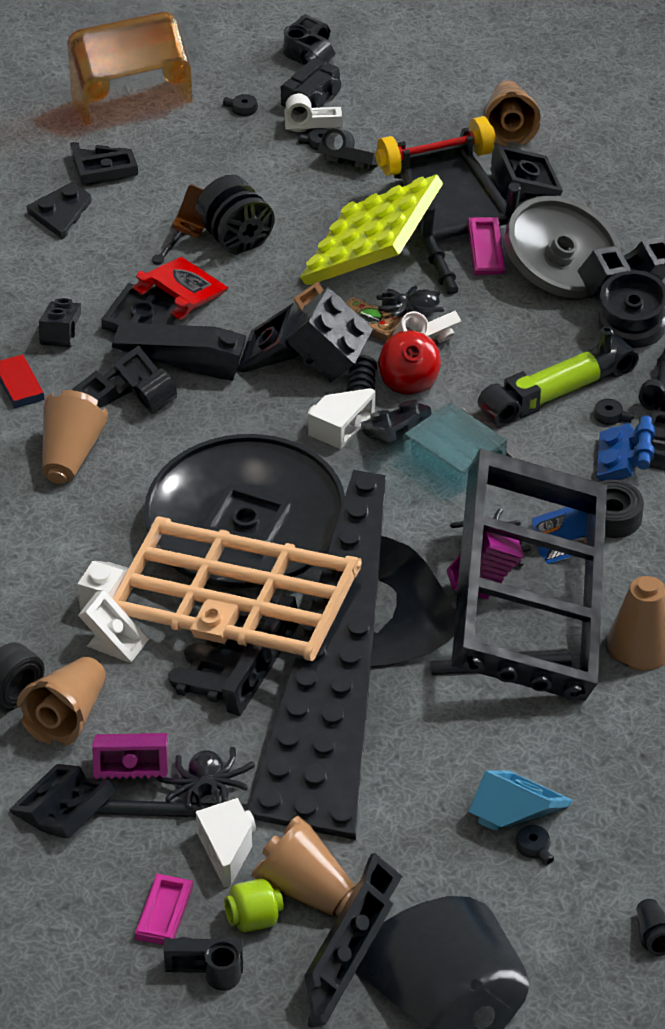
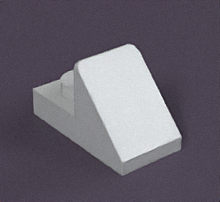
[78,589,149,663]

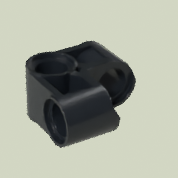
[283,14,336,66]

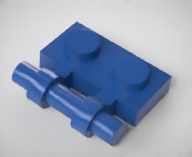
[597,416,655,481]

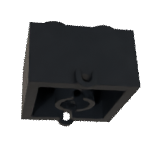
[285,287,373,383]

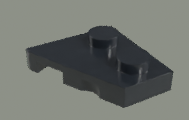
[70,142,138,185]
[26,182,92,239]
[360,400,433,443]

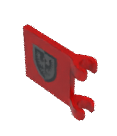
[132,256,228,320]

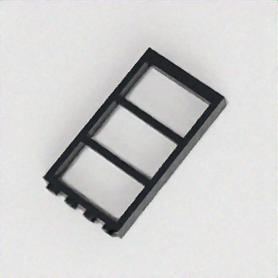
[451,448,607,701]

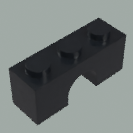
[577,236,665,296]

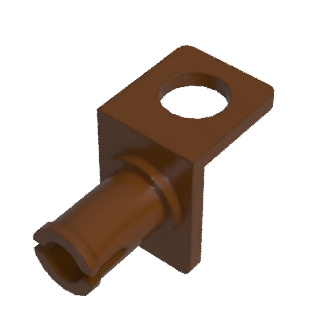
[171,184,204,239]

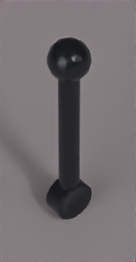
[152,226,187,265]

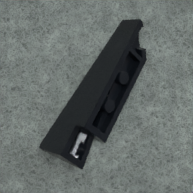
[304,853,403,1028]

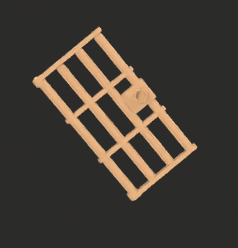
[112,516,362,661]

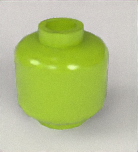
[224,878,284,933]

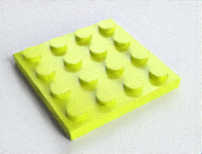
[300,174,443,285]

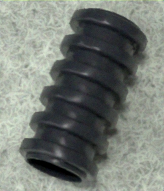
[346,355,378,392]

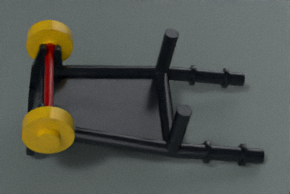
[375,116,521,294]

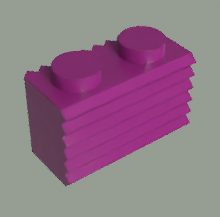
[446,531,524,599]
[92,733,169,780]

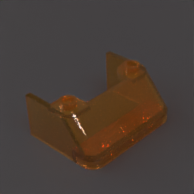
[67,12,193,126]

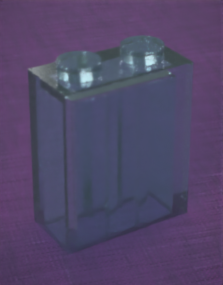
[405,403,507,493]

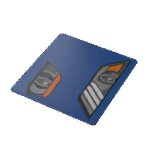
[532,507,588,564]

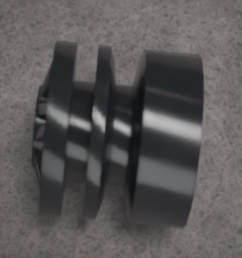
[195,175,275,255]

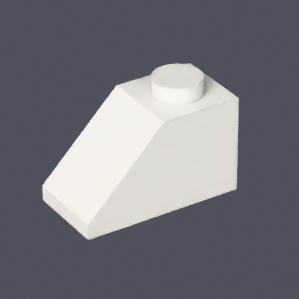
[306,388,375,449]
[78,561,129,611]
[196,798,256,888]

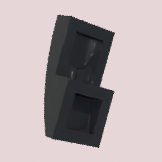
[72,368,132,408]

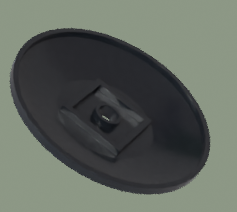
[144,434,345,588]

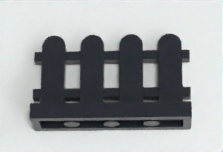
[168,595,299,716]

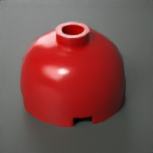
[377,330,441,395]

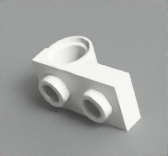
[284,94,342,132]
[393,310,461,343]

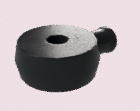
[223,94,258,116]
[299,128,335,150]
[593,398,634,425]
[515,825,554,866]

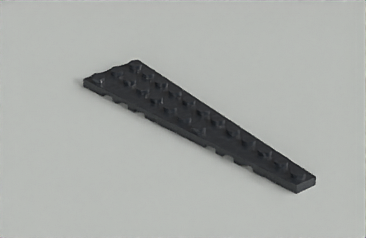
[249,470,387,840]

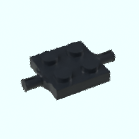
[101,283,177,333]

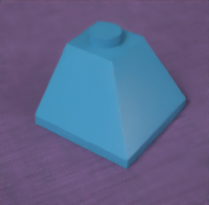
[468,770,573,830]

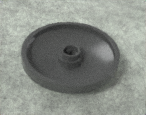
[505,196,621,299]

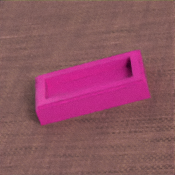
[467,217,505,276]
[135,873,193,945]

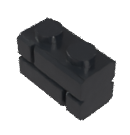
[280,58,341,114]

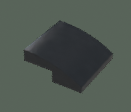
[9,764,116,839]

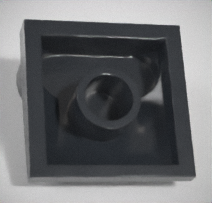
[490,145,563,201]

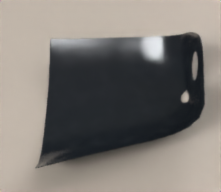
[371,536,456,666]
[356,896,529,1029]

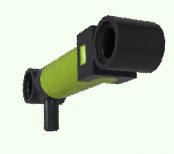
[477,327,639,427]

